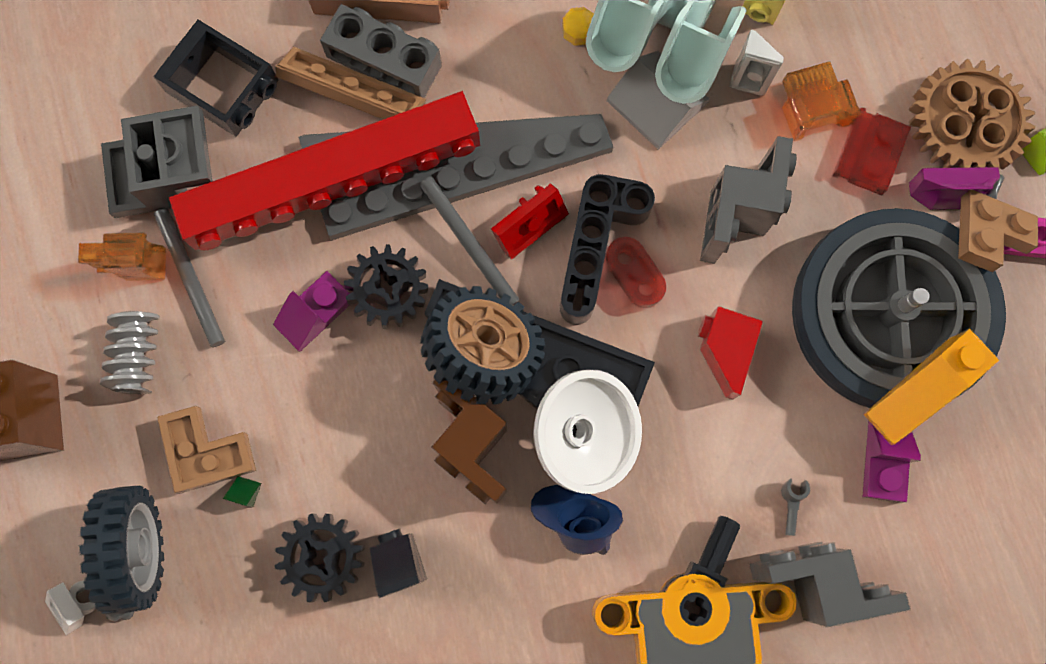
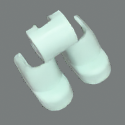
[586,0,746,104]

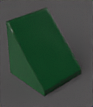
[223,476,262,507]

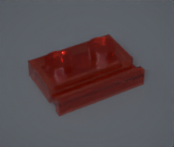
[832,107,911,196]

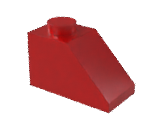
[698,306,763,400]

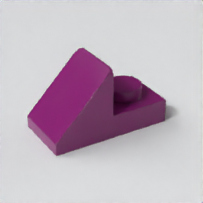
[273,271,351,352]
[862,420,921,503]

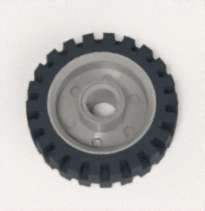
[79,485,164,615]

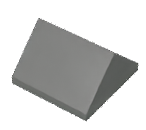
[607,51,710,150]

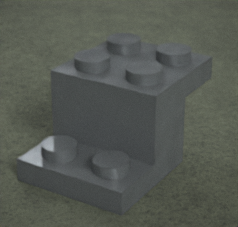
[101,105,213,218]
[700,136,797,264]
[749,542,911,627]

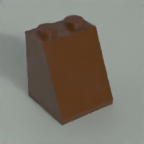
[0,360,64,461]

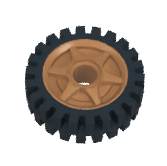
[420,286,545,405]

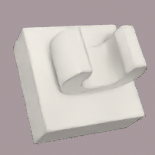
[45,580,95,635]

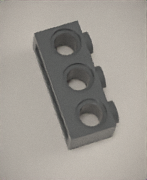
[320,4,442,98]

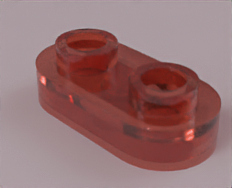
[606,237,666,308]

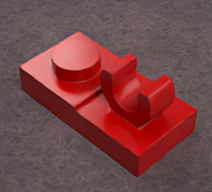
[491,183,569,260]

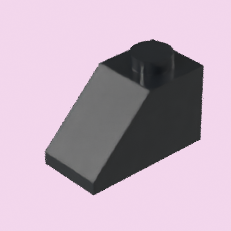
[369,529,428,598]

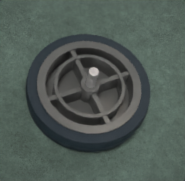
[792,208,1006,408]

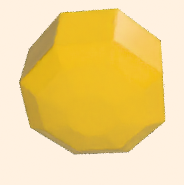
[562,7,594,46]

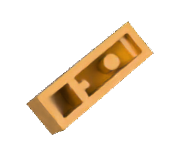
[863,329,999,445]

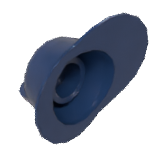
[531,485,623,555]

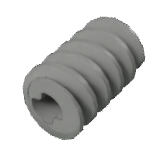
[100,311,160,394]

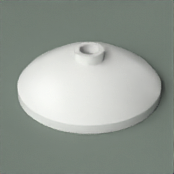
[534,370,642,494]

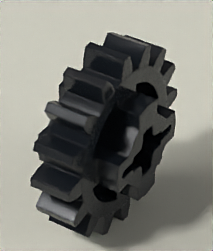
[344,244,428,329]
[275,513,365,603]

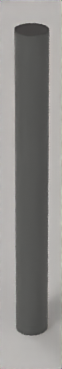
[419,176,520,305]
[154,208,225,348]

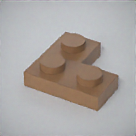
[958,189,1038,272]
[157,405,256,494]

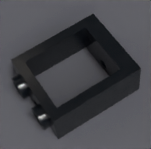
[153,19,279,137]

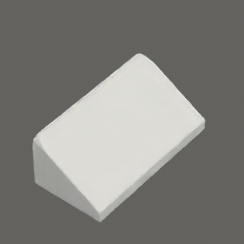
[729,30,784,96]

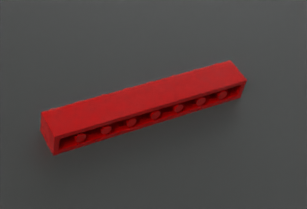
[169,91,481,251]

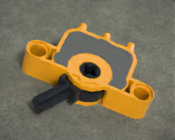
[592,516,797,664]

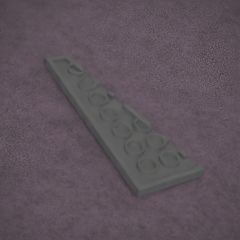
[298,114,613,241]

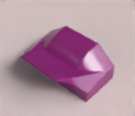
[909,167,1000,210]

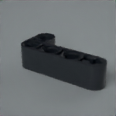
[560,174,655,325]

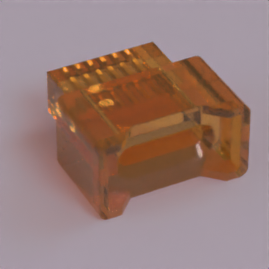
[782,61,861,141]
[78,233,166,281]

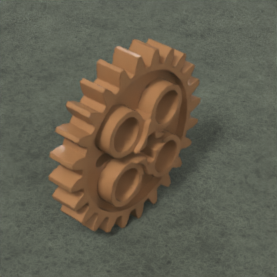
[908,59,1035,170]

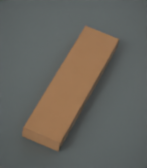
[276,47,426,119]

